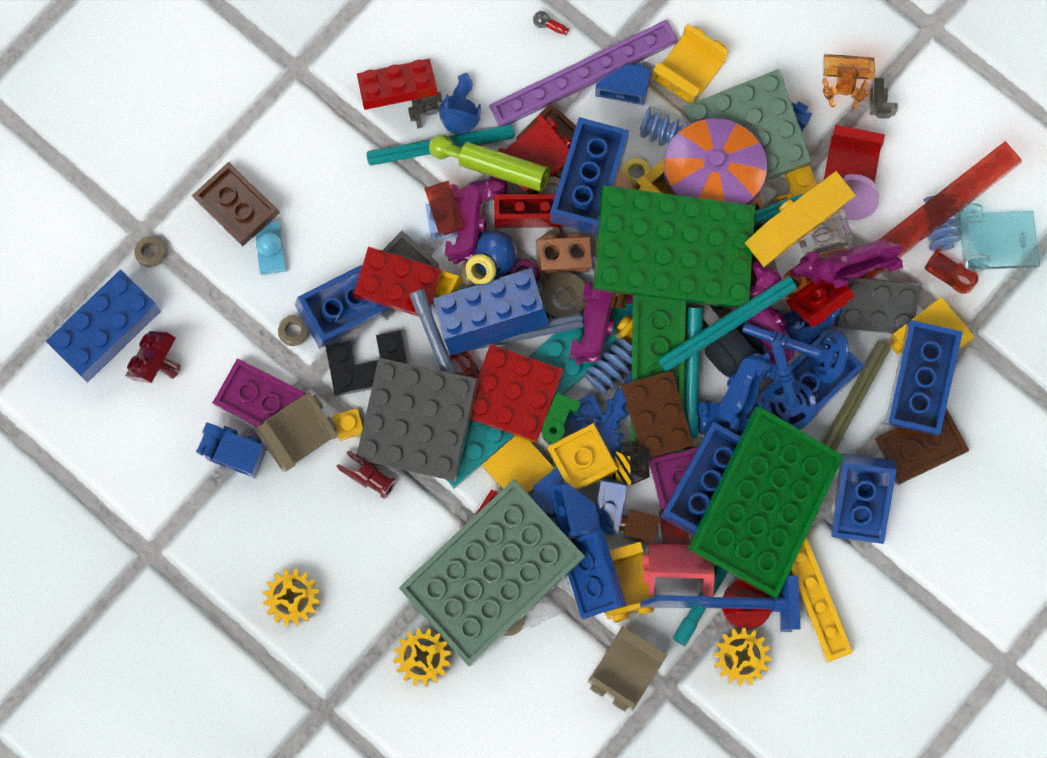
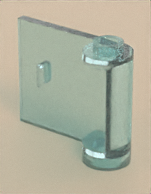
[958,203,1040,272]

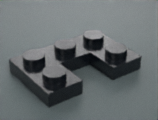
[325,330,408,397]

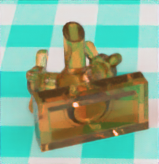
[822,54,876,109]

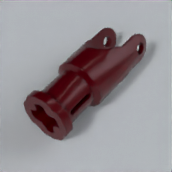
[336,451,397,499]

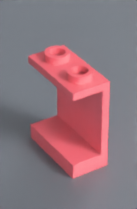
[643,543,715,597]

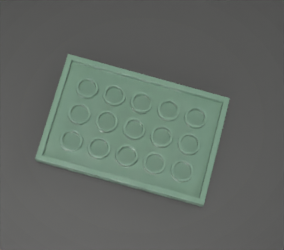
[399,479,586,666]

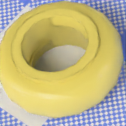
[621,158,651,188]
[466,254,496,285]

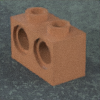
[536,234,592,275]

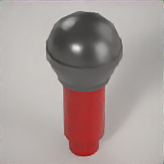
[533,11,569,36]

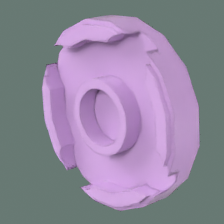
[835,174,880,220]

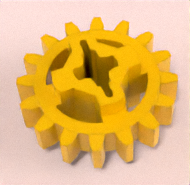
[263,569,320,627]
[393,628,451,687]
[713,628,771,687]

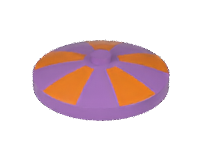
[664,118,767,205]

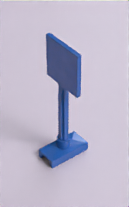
[640,576,801,632]

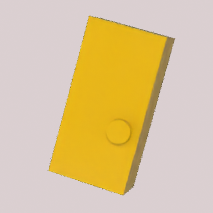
[745,171,856,267]

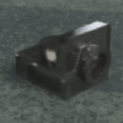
[869,78,899,119]
[408,91,443,129]

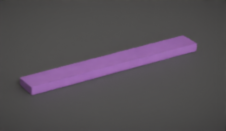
[489,19,678,126]

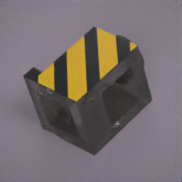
[612,441,650,485]

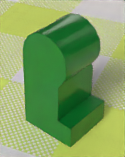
[542,393,581,445]

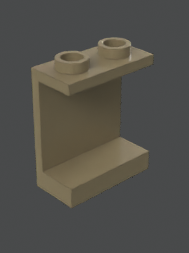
[253,393,338,472]
[588,626,668,712]

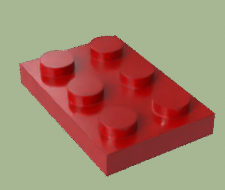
[356,58,438,110]
[353,246,442,317]

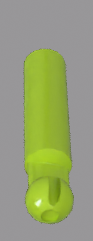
[429,135,551,192]

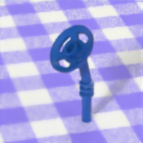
[742,323,849,383]
[763,340,816,430]

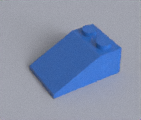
[295,265,389,349]
[831,453,897,544]

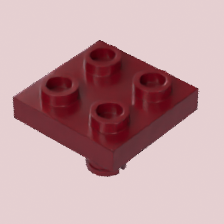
[125,331,181,383]

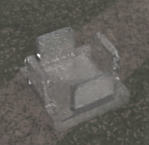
[799,206,855,258]

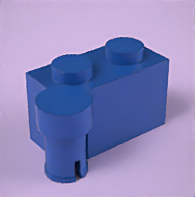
[196,422,267,479]

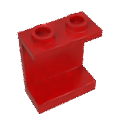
[497,114,571,194]
[823,125,885,187]

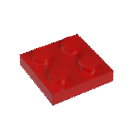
[786,279,855,327]

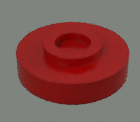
[721,580,771,630]

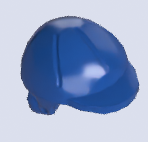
[439,72,481,134]
[475,230,518,279]
[773,307,843,345]

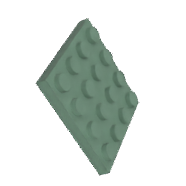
[685,69,813,182]

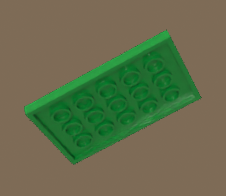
[593,185,755,308]
[687,407,844,598]

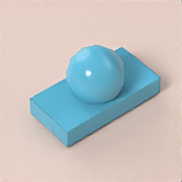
[255,221,286,275]

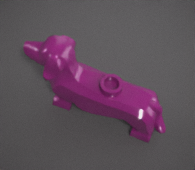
[444,176,508,265]
[790,240,904,288]
[731,260,794,364]
[569,282,633,365]

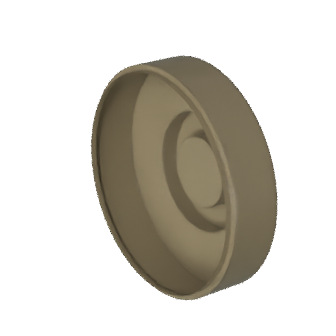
[540,272,587,318]

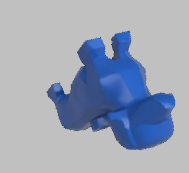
[697,352,777,434]

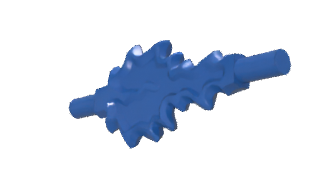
[581,372,631,462]

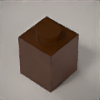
[619,509,660,545]

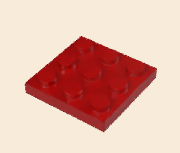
[470,344,563,443]

